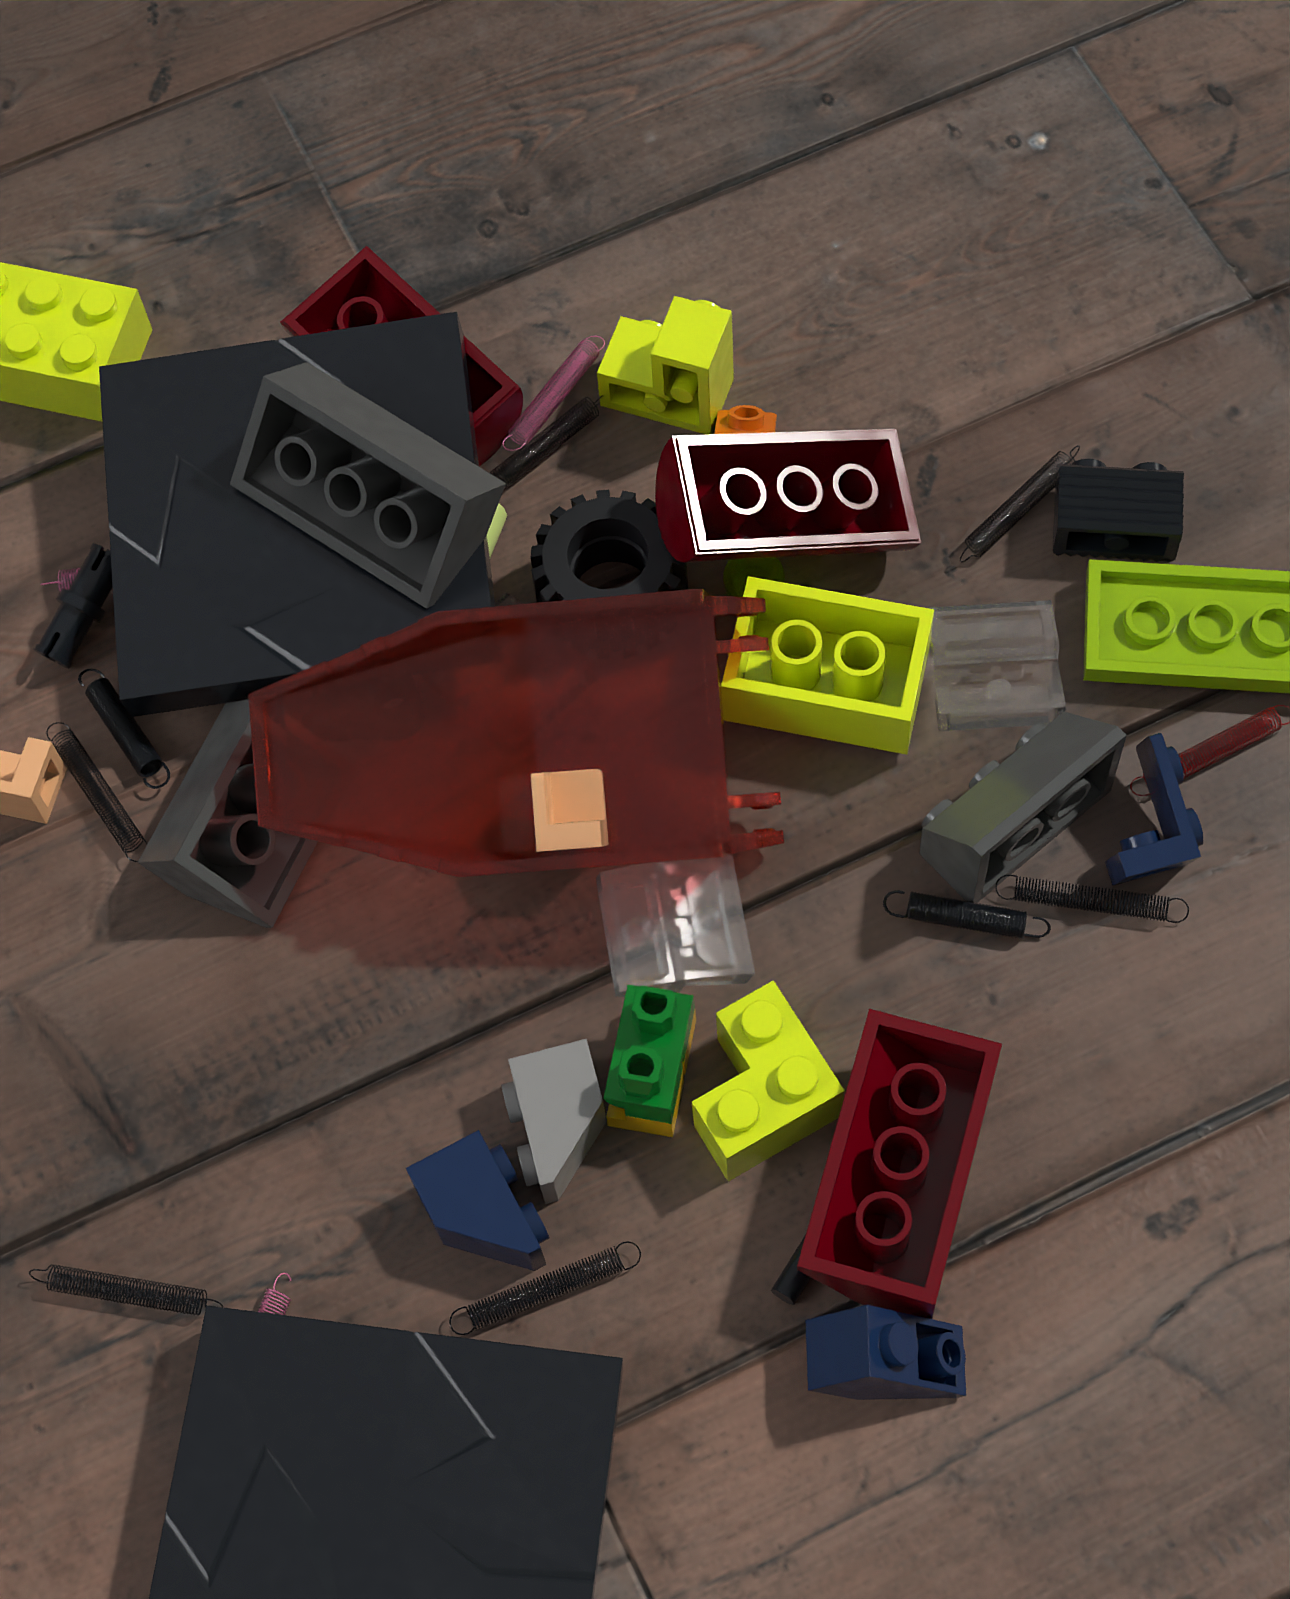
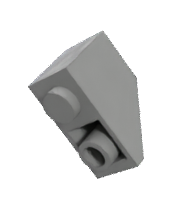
[501,1039,607,1204]

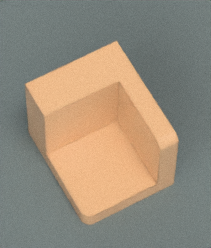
[0,737,67,824]
[531,769,609,852]

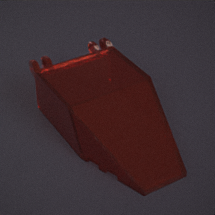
[248,589,784,877]

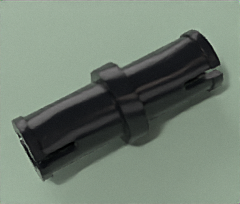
[33,543,113,669]

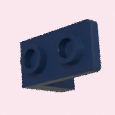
[1105,733,1203,886]

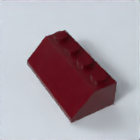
[797,1009,1002,1319]

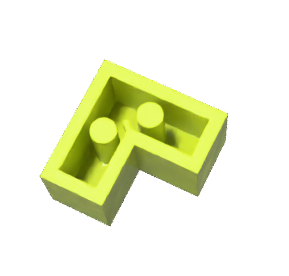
[597,296,734,435]
[692,980,845,1182]

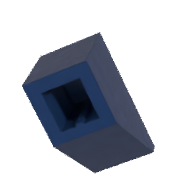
[406,1130,550,1271]
[805,1305,966,1400]

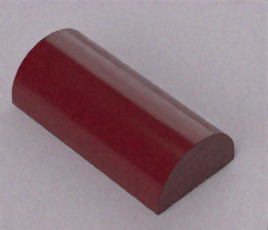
[280,246,523,467]
[655,429,921,562]

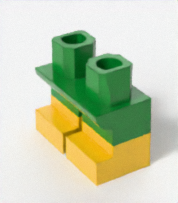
[604,984,696,1137]

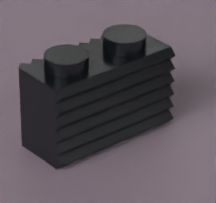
[1053,459,1184,562]

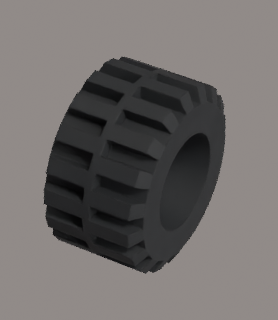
[530,490,688,660]

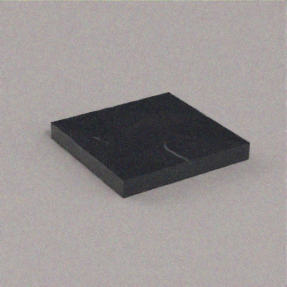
[99,312,502,717]
[149,1305,623,1599]

